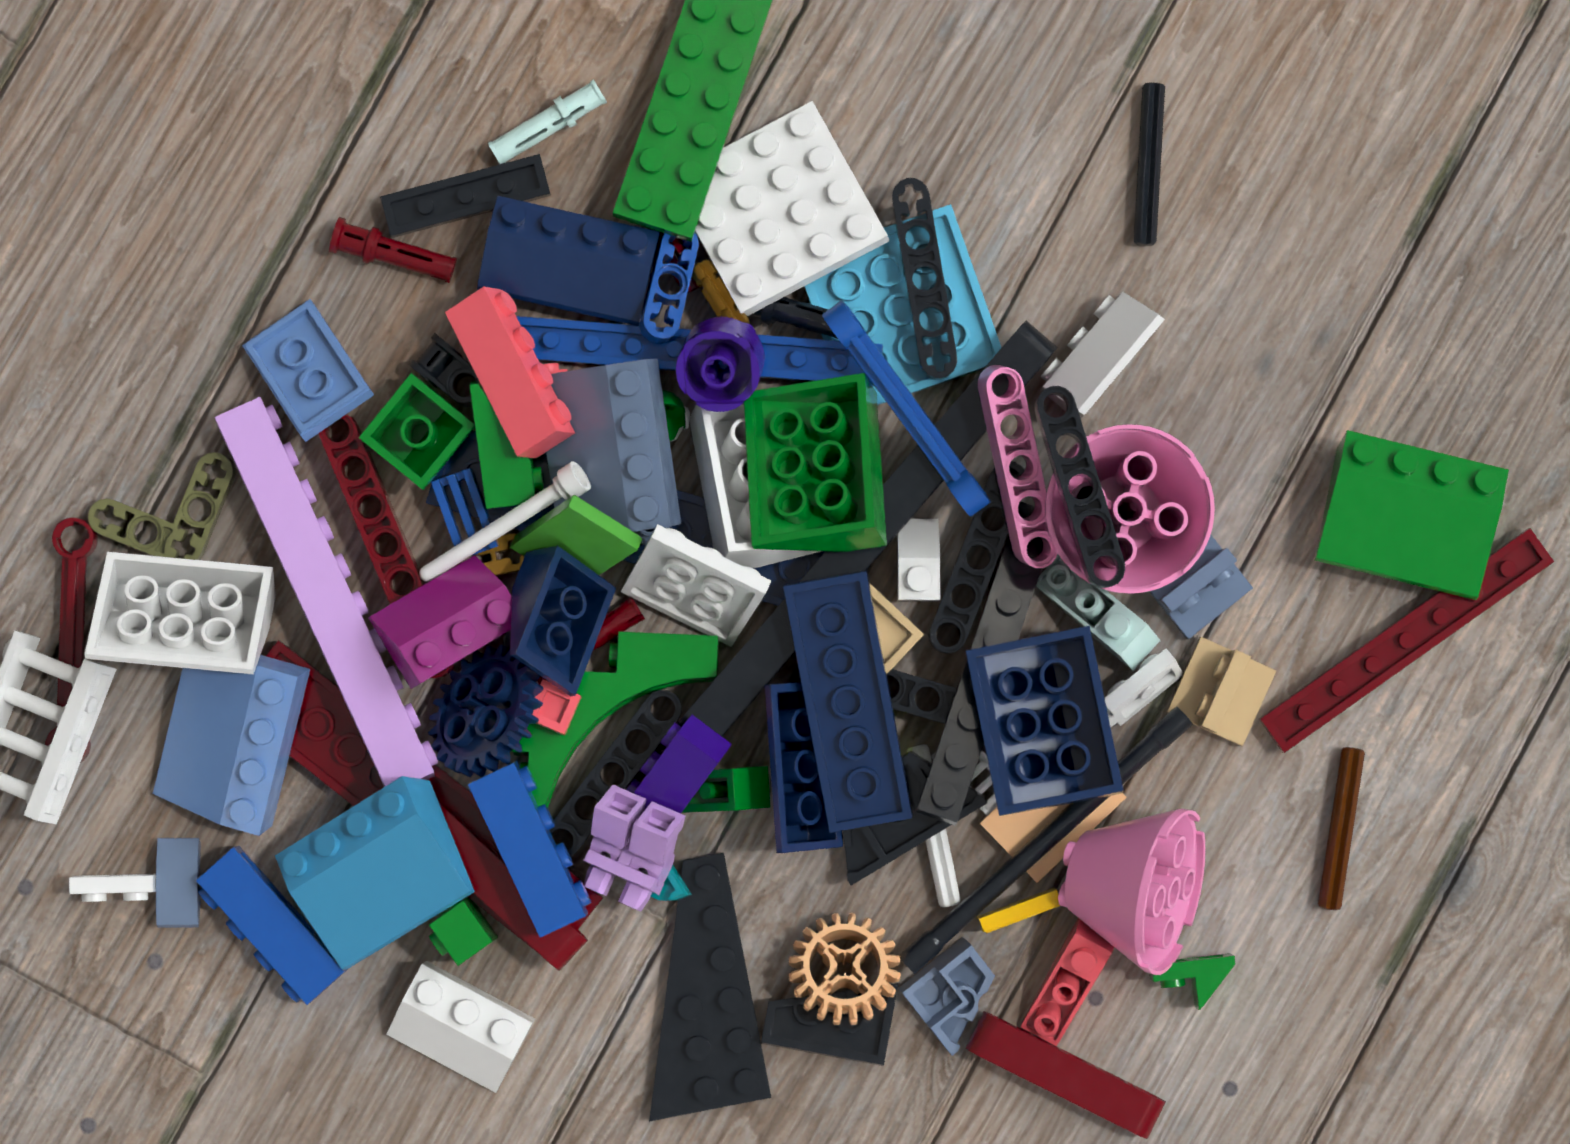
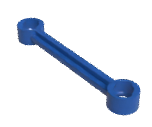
[822,300,991,517]

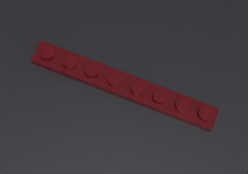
[1259,528,1554,753]

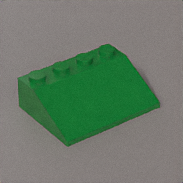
[744,373,887,552]
[1314,430,1509,600]

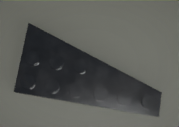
[649,852,771,1122]

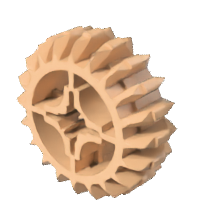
[788,913,901,1025]

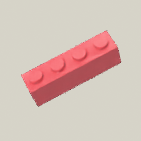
[445,286,575,458]

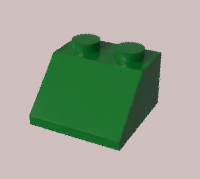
[359,373,475,490]

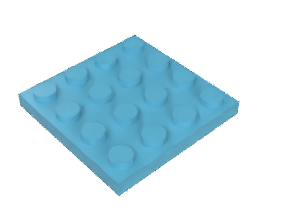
[804,204,1002,405]

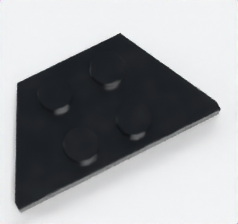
[843,751,988,886]

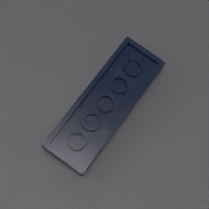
[783,570,913,833]

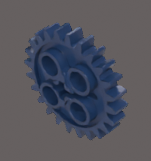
[428,645,544,778]

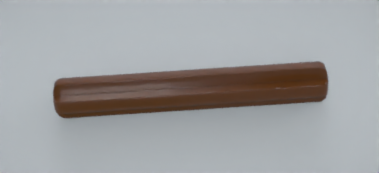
[1318,747,1365,911]

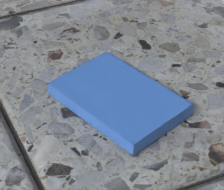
[242,299,374,442]

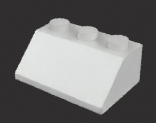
[1040,292,1165,418]
[386,961,535,1093]

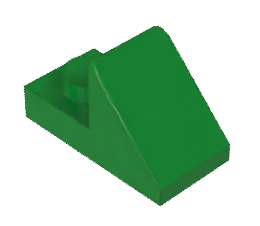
[1149,953,1236,1010]

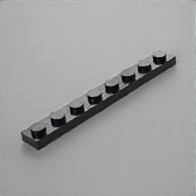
[916,501,1043,826]

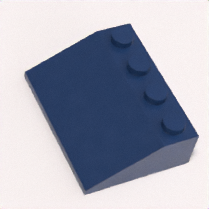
[966,626,1124,816]

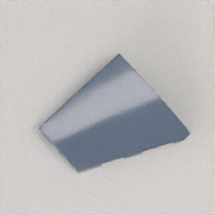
[898,937,995,1056]

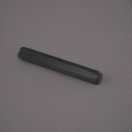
[1134,82,1165,246]

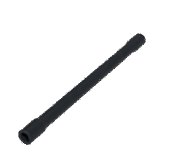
[899,706,1193,974]

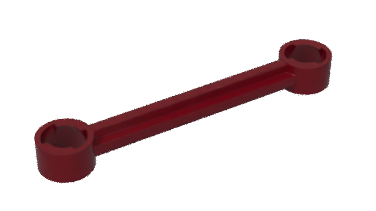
[45,518,98,763]

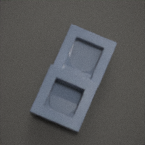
[156,838,201,928]

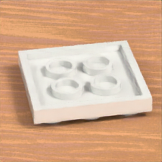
[621,524,771,647]

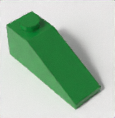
[470,381,544,509]

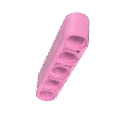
[978,365,1057,568]

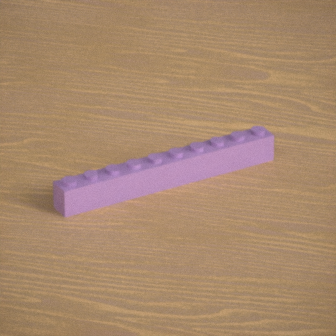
[215,397,438,787]

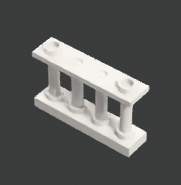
[0,630,116,824]

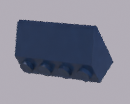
[477,196,660,326]
[765,683,843,853]

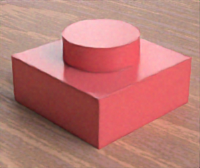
[532,679,582,736]

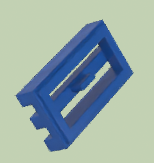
[431,468,499,556]

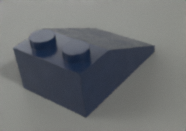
[510,545,616,697]

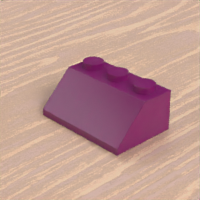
[368,555,512,689]

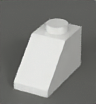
[897,519,940,601]

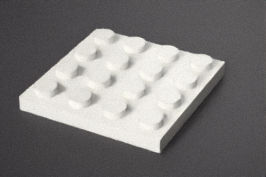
[695,101,889,316]

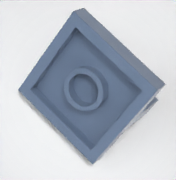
[1149,535,1253,639]

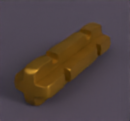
[692,260,750,324]

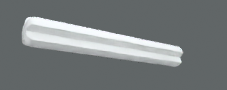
[907,744,961,907]

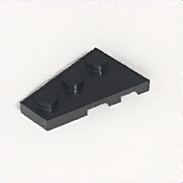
[761,983,898,1066]

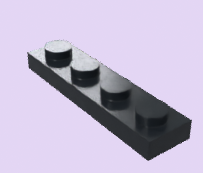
[380,154,551,238]

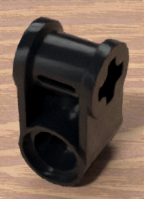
[408,333,479,407]

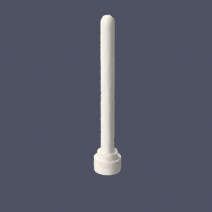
[419,461,591,582]

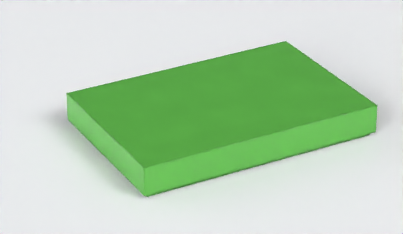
[510,495,642,575]

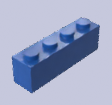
[468,761,591,938]
[196,846,348,1005]

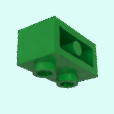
[429,898,498,966]

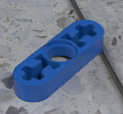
[639,233,699,344]

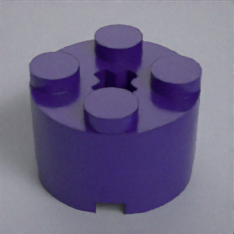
[676,317,765,412]

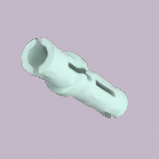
[488,79,607,164]

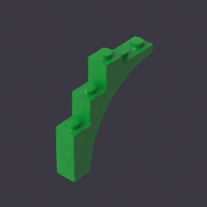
[512,631,719,808]

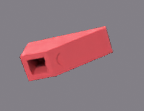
[1020,918,1114,1046]

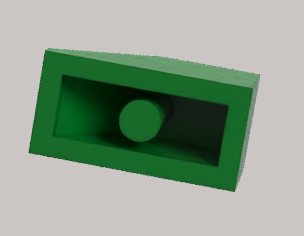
[682,766,771,813]

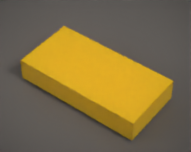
[977,888,1060,933]

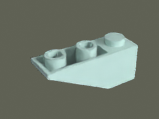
[1036,555,1160,671]

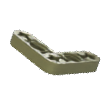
[88,452,236,560]

